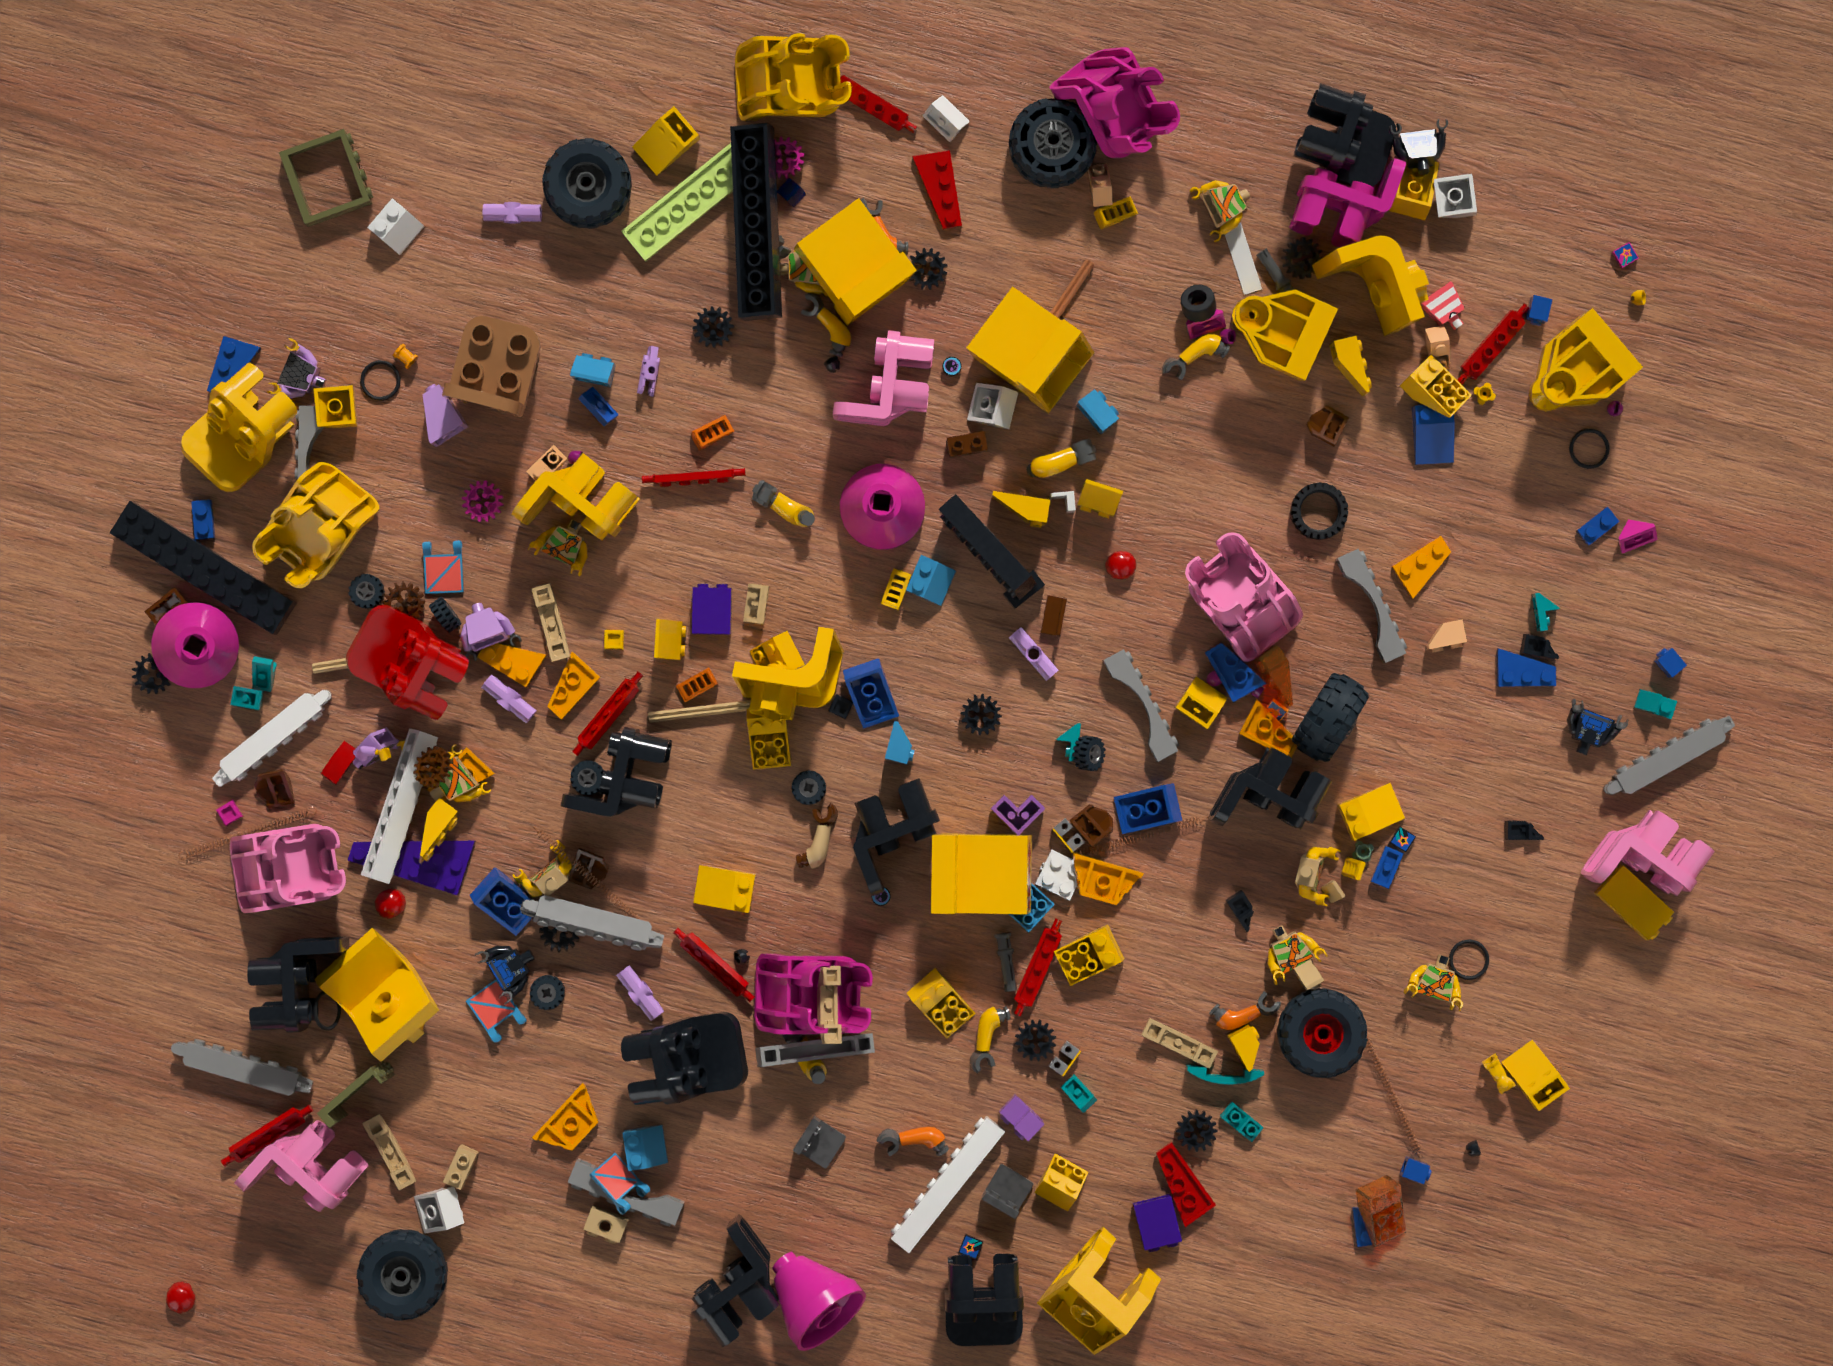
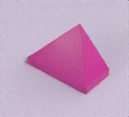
[1186,309,1226,340]
[1618,519,1658,554]

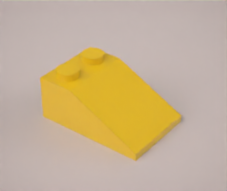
[1389,162,1439,220]
[1077,479,1123,519]
[992,491,1050,528]
[654,619,687,660]
[1337,783,1405,841]
[693,865,756,913]

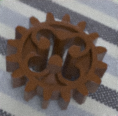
[383,581,425,617]
[413,746,453,788]

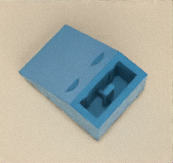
[1009,883,1055,932]

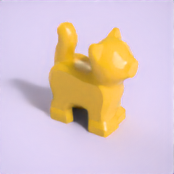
[1482,1053,1516,1094]

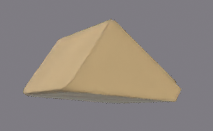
[1321,880,1345,903]

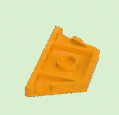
[1073,853,1144,905]
[532,1083,599,1151]

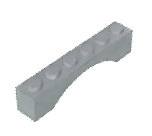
[295,406,325,479]
[1335,548,1407,663]
[1102,649,1179,762]
[755,1033,875,1067]
[568,1159,685,1227]

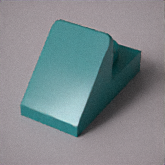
[1532,593,1560,632]
[252,656,277,692]
[230,686,264,710]
[1634,689,1677,719]
[1055,723,1081,761]
[1061,1074,1097,1113]

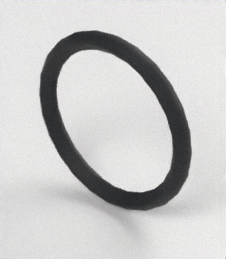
[360,360,401,401]
[1569,429,1610,469]
[1449,939,1489,980]
[313,991,341,1031]

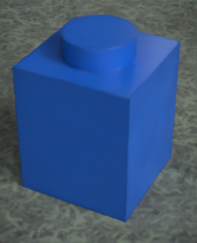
[1525,295,1553,326]
[1654,648,1687,678]
[1400,1156,1431,1184]

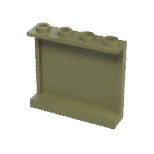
[317,1061,395,1128]

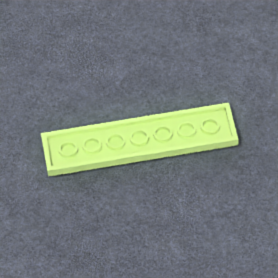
[621,143,733,262]

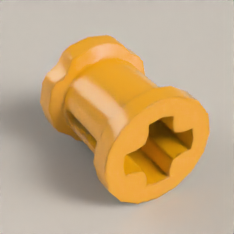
[393,343,418,369]

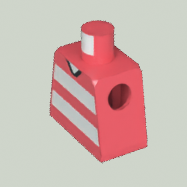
[1420,281,1464,330]

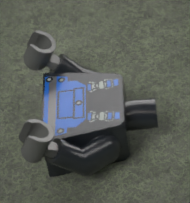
[1388,119,1448,175]
[1567,699,1629,756]
[475,946,535,1005]

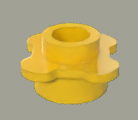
[1473,383,1496,405]

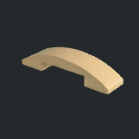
[532,583,571,662]
[817,966,842,1044]
[1141,1018,1218,1069]
[362,1114,416,1190]

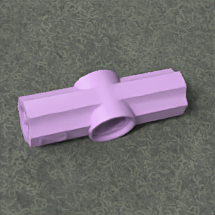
[483,202,542,224]
[1009,627,1059,681]
[481,675,537,723]
[616,965,664,1021]

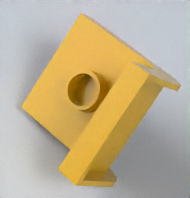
[1312,236,1429,336]
[732,627,844,722]
[315,928,439,1062]

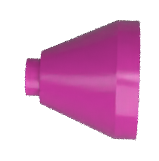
[840,464,925,550]
[151,603,239,688]
[772,1252,866,1351]

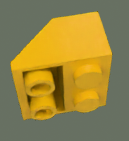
[750,631,805,670]
[1174,676,1228,729]
[1034,1154,1088,1211]

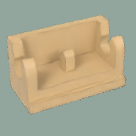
[743,584,769,625]

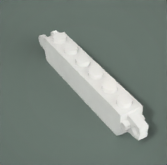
[212,690,332,787]

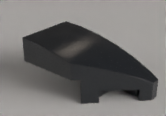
[1520,634,1559,659]
[1505,821,1544,840]
[1226,890,1254,932]

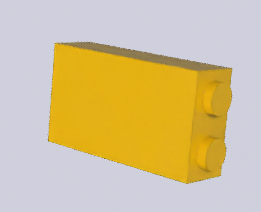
[1594,865,1674,941]

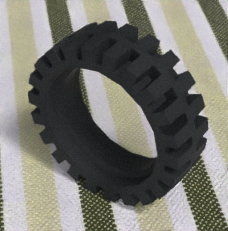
[1290,483,1348,540]

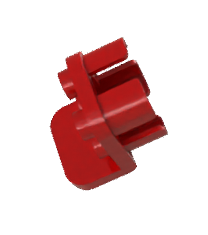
[346,605,469,720]

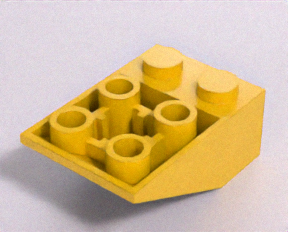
[632,106,700,176]
[1329,336,1372,396]
[1400,354,1472,418]
[747,709,791,770]
[419,798,458,864]
[1054,924,1125,986]
[907,968,976,1039]
[1501,1040,1570,1111]

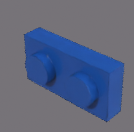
[578,387,619,426]
[191,500,215,540]
[1576,507,1619,545]
[1370,846,1404,889]
[1352,1205,1377,1247]

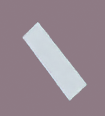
[1225,222,1262,295]

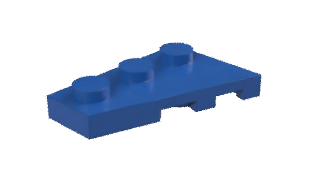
[207,336,261,392]
[1205,643,1267,702]
[1497,648,1556,687]

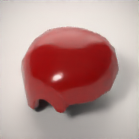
[1105,551,1137,580]
[374,888,406,919]
[166,1281,196,1313]

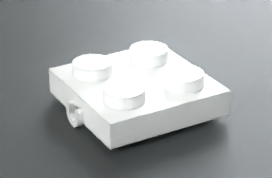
[1035,849,1078,901]

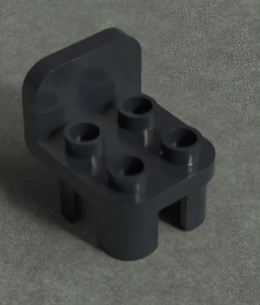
[1293,83,1396,187]
[560,727,672,817]
[1208,747,1332,830]
[853,778,940,896]
[247,936,350,1033]
[621,1012,748,1105]
[691,1214,779,1347]
[945,1254,1024,1346]

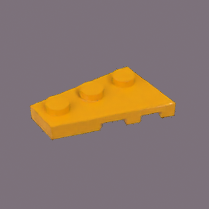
[547,651,601,720]

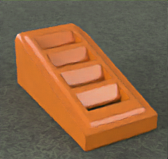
[690,415,734,451]
[676,667,718,702]

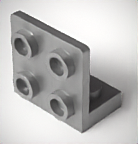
[793,1116,846,1169]
[981,1164,1034,1219]

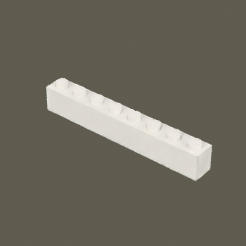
[361,728,438,884]
[891,1116,1005,1253]

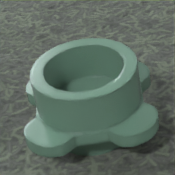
[1352,841,1374,862]

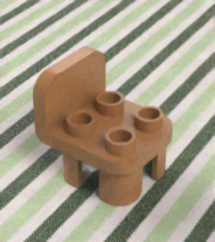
[442,316,541,418]

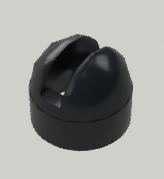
[824,356,841,373]
[734,949,750,965]
[1466,1140,1481,1157]

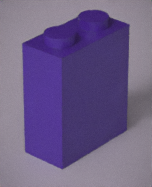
[692,584,732,635]
[1133,1194,1182,1252]

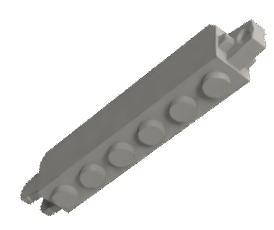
[1603,716,1735,795]
[520,895,664,951]
[171,1039,314,1096]

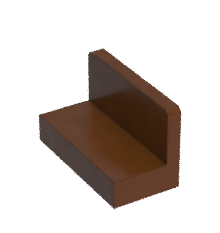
[1041,595,1067,636]

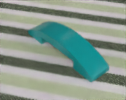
[1186,1065,1264,1084]

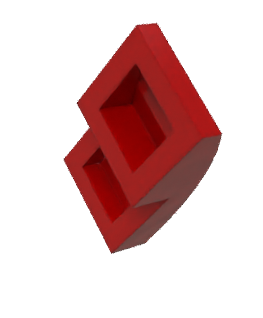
[320,741,356,785]

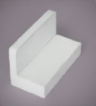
[922,96,969,142]
[1049,491,1076,513]

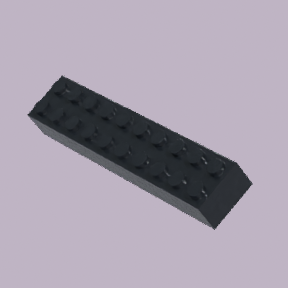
[730,123,782,321]
[110,501,297,635]

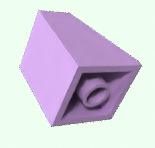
[422,384,468,447]

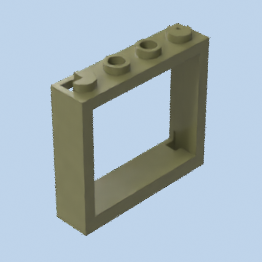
[279,129,373,227]

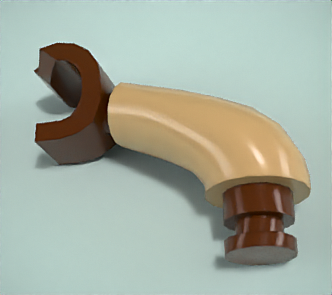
[796,802,838,869]

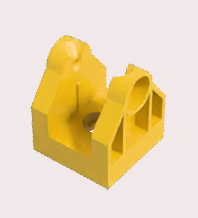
[1232,289,1338,381]
[1529,308,1643,412]
[1037,1227,1161,1355]

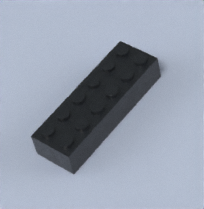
[939,494,1037,600]

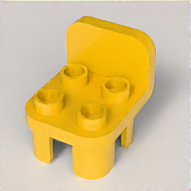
[735,33,851,121]
[181,363,297,492]
[511,453,640,541]
[252,462,379,588]

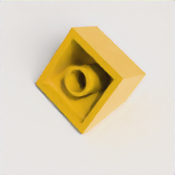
[314,385,357,428]
[1227,1024,1260,1072]

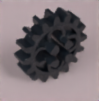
[1281,237,1323,279]
[909,248,948,290]
[692,306,734,349]
[132,653,171,694]
[960,694,1002,736]
[539,926,580,953]
[1015,1019,1056,1061]
[1175,1109,1218,1152]

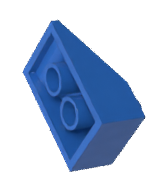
[1412,405,1455,465]
[843,658,899,729]
[1114,783,1183,834]
[470,867,533,936]

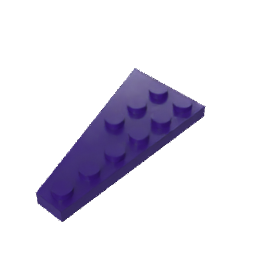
[348,840,476,895]

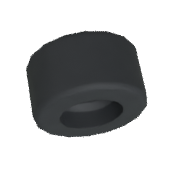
[1181,284,1216,322]

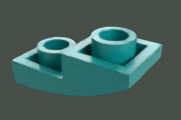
[1220,1101,1264,1142]

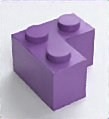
[991,795,1046,835]
[999,1094,1044,1141]

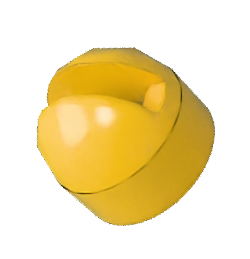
[1631,290,1646,306]

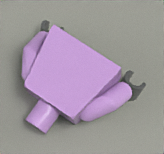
[460,603,521,662]

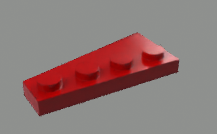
[912,150,962,230]
[1156,1142,1216,1227]

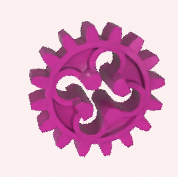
[775,137,805,179]
[462,481,504,522]

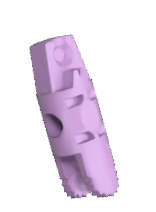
[637,346,660,397]

